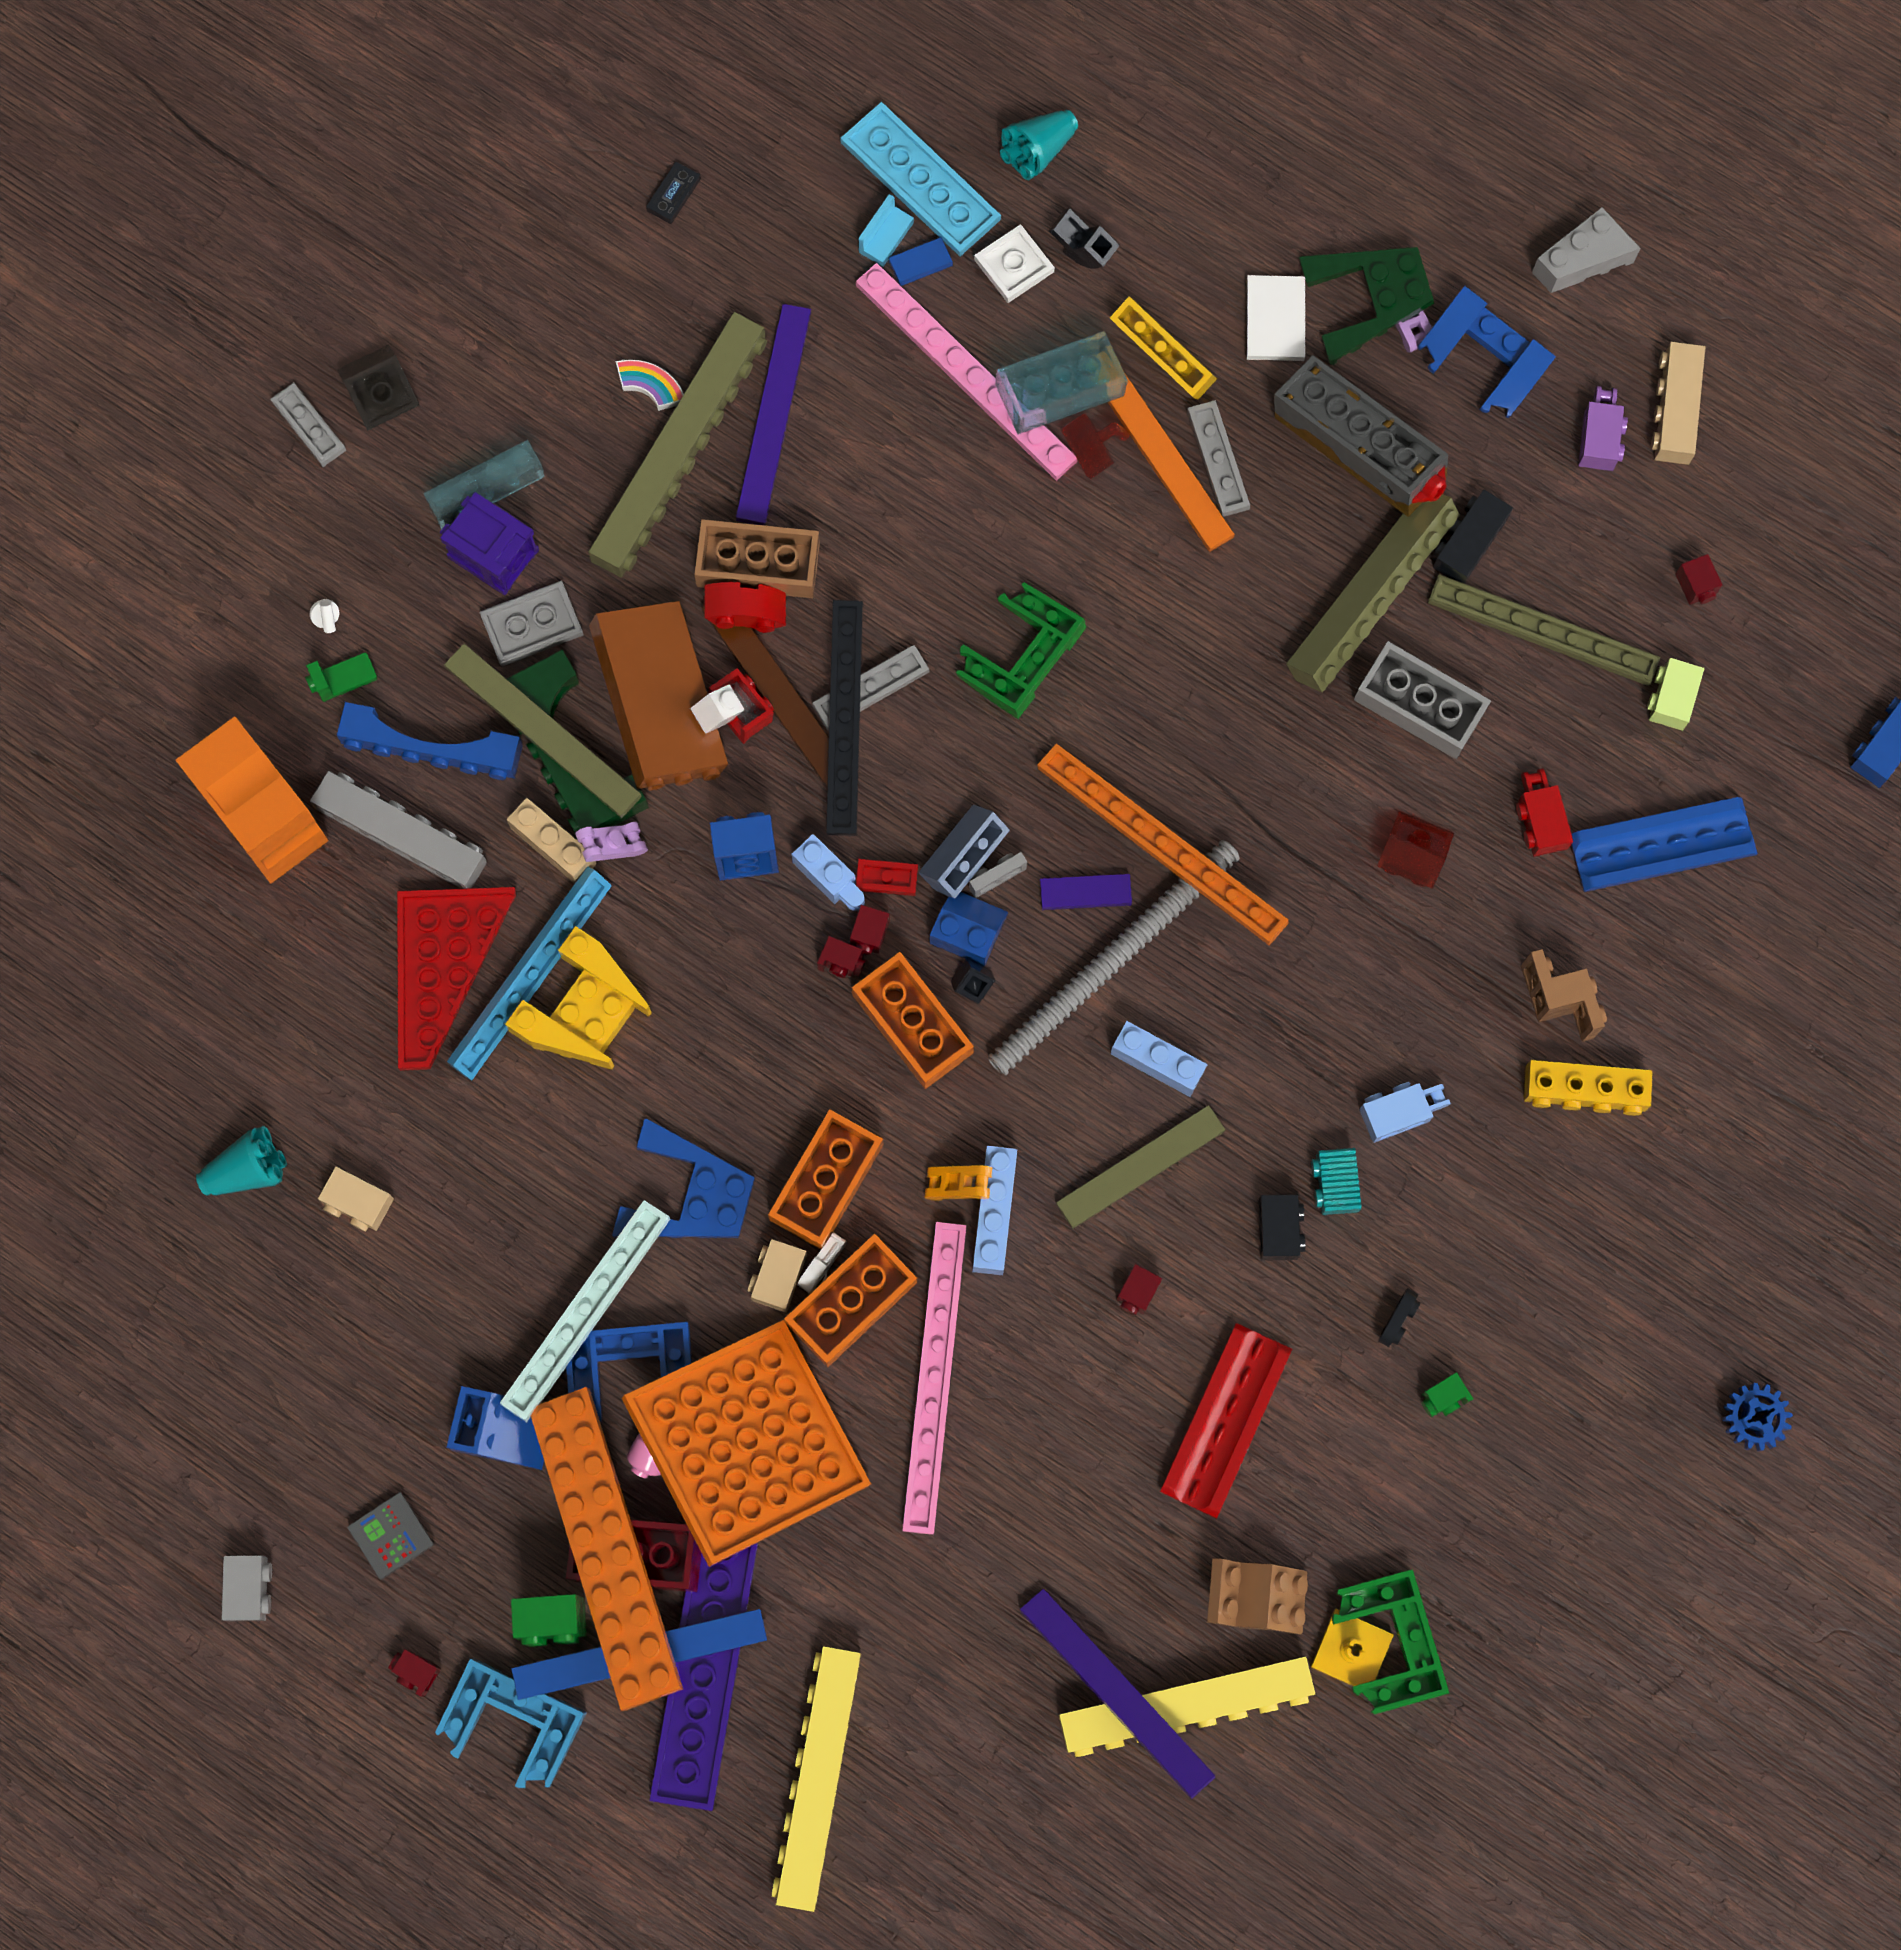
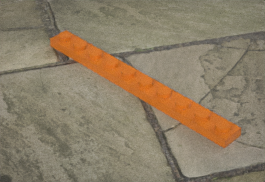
[1037,743,1289,946]

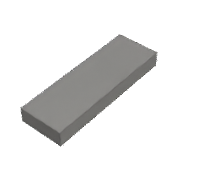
[270,382,347,467]

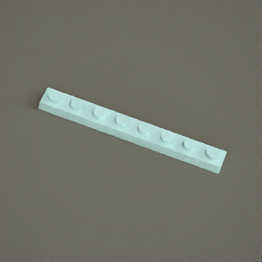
[500,1200,670,1422]

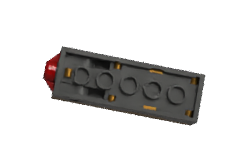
[1274,355,1448,517]

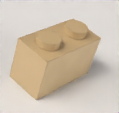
[318,1167,394,1232]
[748,1239,807,1313]

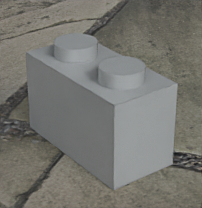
[222,1556,272,1621]

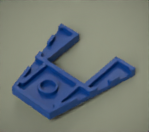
[612,1119,755,1238]

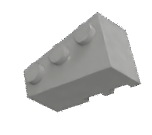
[1532,207,1641,293]

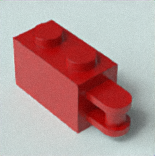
[1516,768,1573,857]

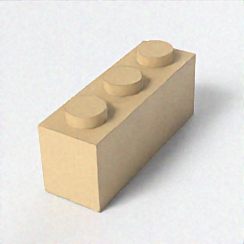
[507,798,597,884]

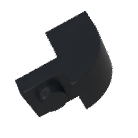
[1049,208,1120,269]

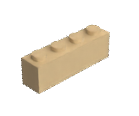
[1651,342,1706,465]

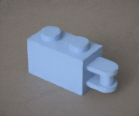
[792,834,865,911]
[1359,1082,1451,1143]

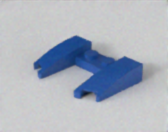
[1418,286,1556,418]
[566,1322,692,1422]

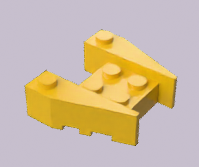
[505,926,652,1070]

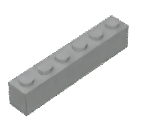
[310,771,487,889]

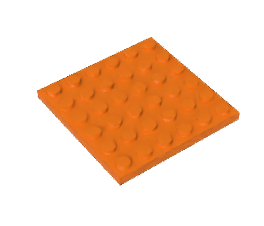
[621,1320,871,1567]

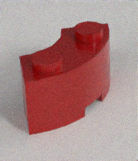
[705,582,786,633]

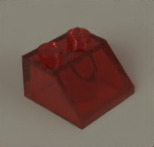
[1377,811,1454,889]

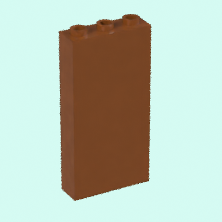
[589,601,728,791]

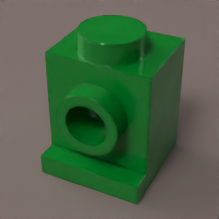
[1421,1372,1474,1418]

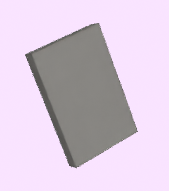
[479,580,584,667]

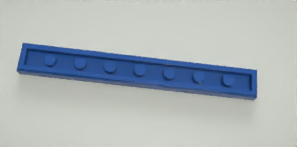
[511,1609,767,1700]

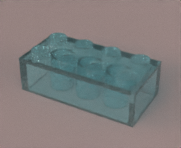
[995,331,1128,435]

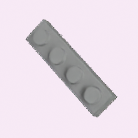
[1187,400,1250,517]
[812,645,929,730]

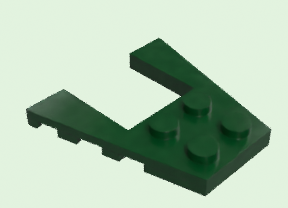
[1299,247,1434,365]

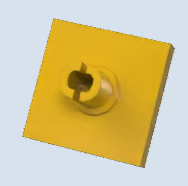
[1311,1609,1394,1686]

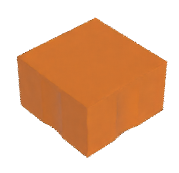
[175,716,328,884]

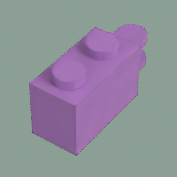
[1578,386,1628,471]

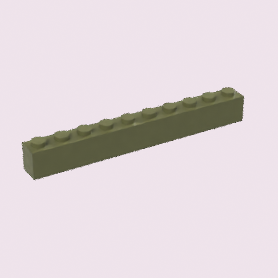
[589,312,767,578]

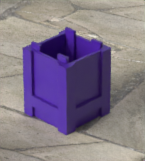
[440,492,539,596]

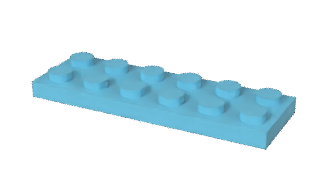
[840,102,1001,257]

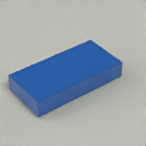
[889,237,953,286]

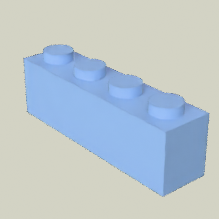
[973,1146,1017,1275]

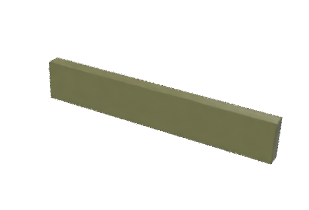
[1056,1105,1226,1230]

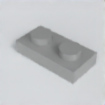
[969,852,1027,898]

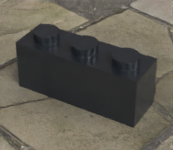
[1433,489,1513,584]

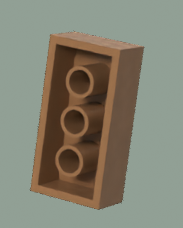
[694,519,820,598]

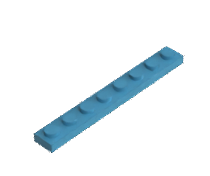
[447,866,612,1080]

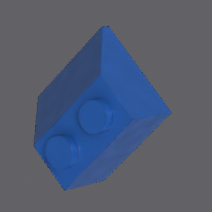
[930,892,1008,967]

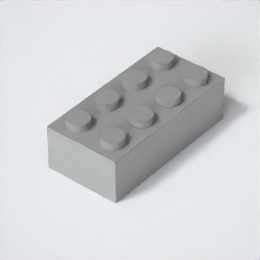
[1354,641,1491,759]

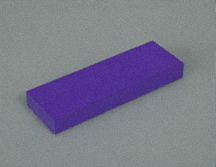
[1040,874,1132,910]

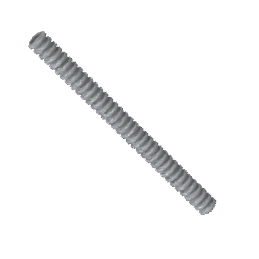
[988,840,1240,1075]

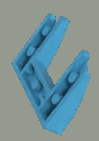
[435,1658,587,1788]

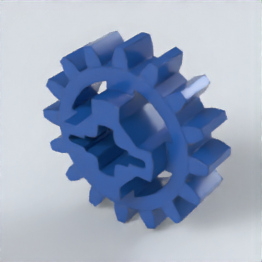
[1722,1383,1793,1452]

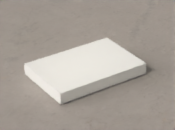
[1246,275,1305,361]

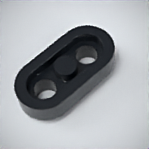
[1378,1288,1421,1348]

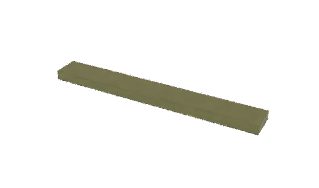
[1428,574,1660,686]
[444,644,642,818]

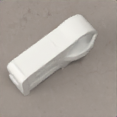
[797,1232,846,1294]

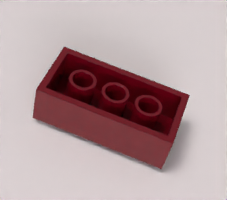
[566,1520,702,1592]

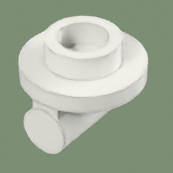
[310,599,339,633]

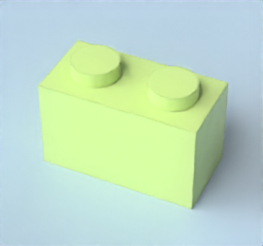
[1647,658,1704,731]

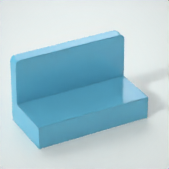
[858,194,914,267]

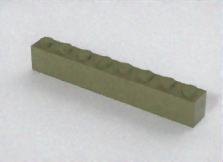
[1286,494,1459,693]

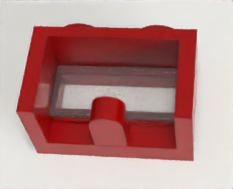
[708,668,774,744]

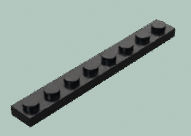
[826,600,863,836]

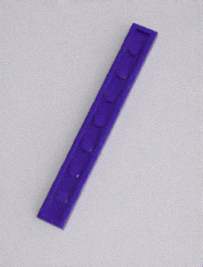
[736,304,811,526]
[1020,1589,1215,1799]

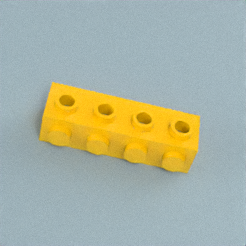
[1524,1060,1652,1116]

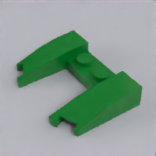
[956,582,1086,719]
[1332,1569,1449,1715]

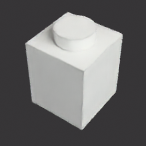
[690,684,745,734]

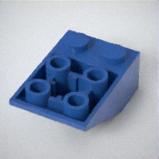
[446,1386,544,1470]

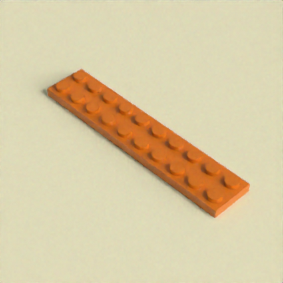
[531,1387,683,1711]

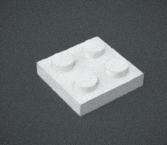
[974,224,1055,303]

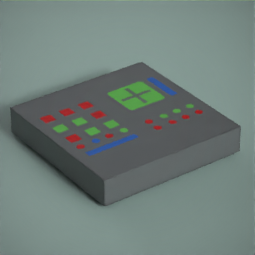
[347,1492,435,1580]

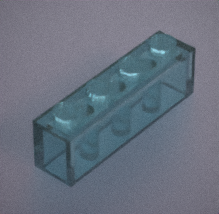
[423,440,545,530]

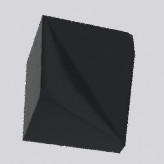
[951,958,996,1004]

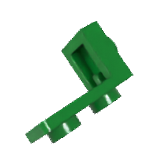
[305,653,377,702]

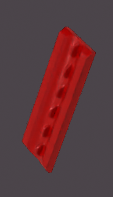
[1160,1323,1292,1519]

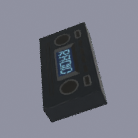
[646,162,701,224]

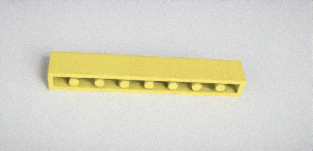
[771,1646,861,1912]
[1058,1657,1315,1758]

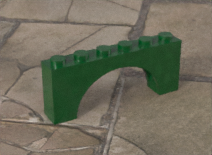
[507,650,649,833]

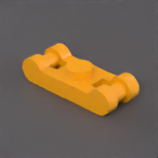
[924,1165,993,1201]

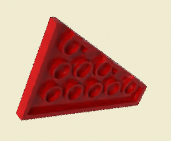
[397,887,516,1071]

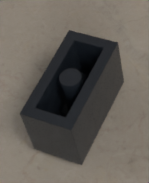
[1258,1195,1305,1261]

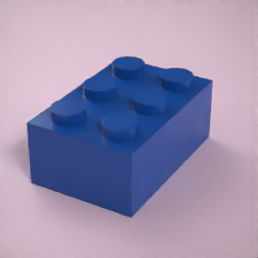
[710,812,779,881]

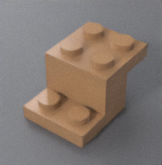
[1521,949,1607,1042]
[1207,1558,1308,1634]

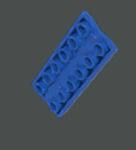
[1571,797,1758,892]

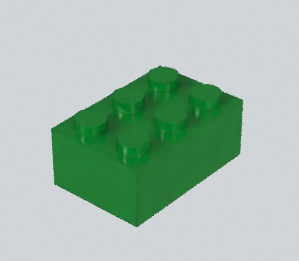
[511,1594,587,1647]

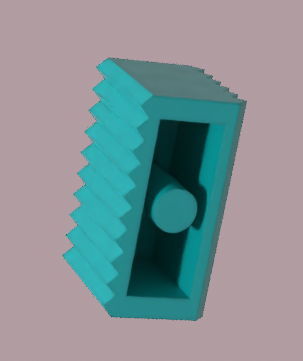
[1311,1148,1362,1215]

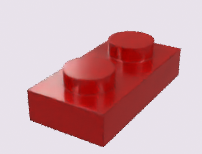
[856,859,918,896]

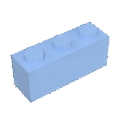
[1111,1021,1207,1097]

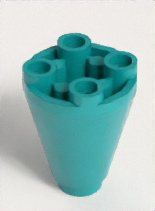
[1000,110,1078,181]
[196,1126,287,1196]

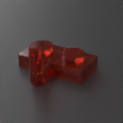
[1061,413,1130,479]

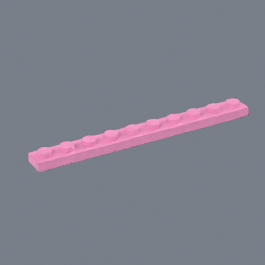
[856,263,1078,481]
[903,1222,967,1535]

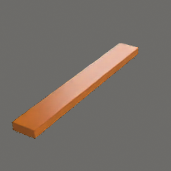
[1084,349,1235,552]

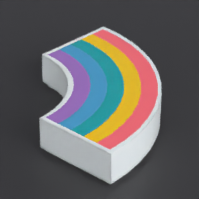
[616,360,684,411]

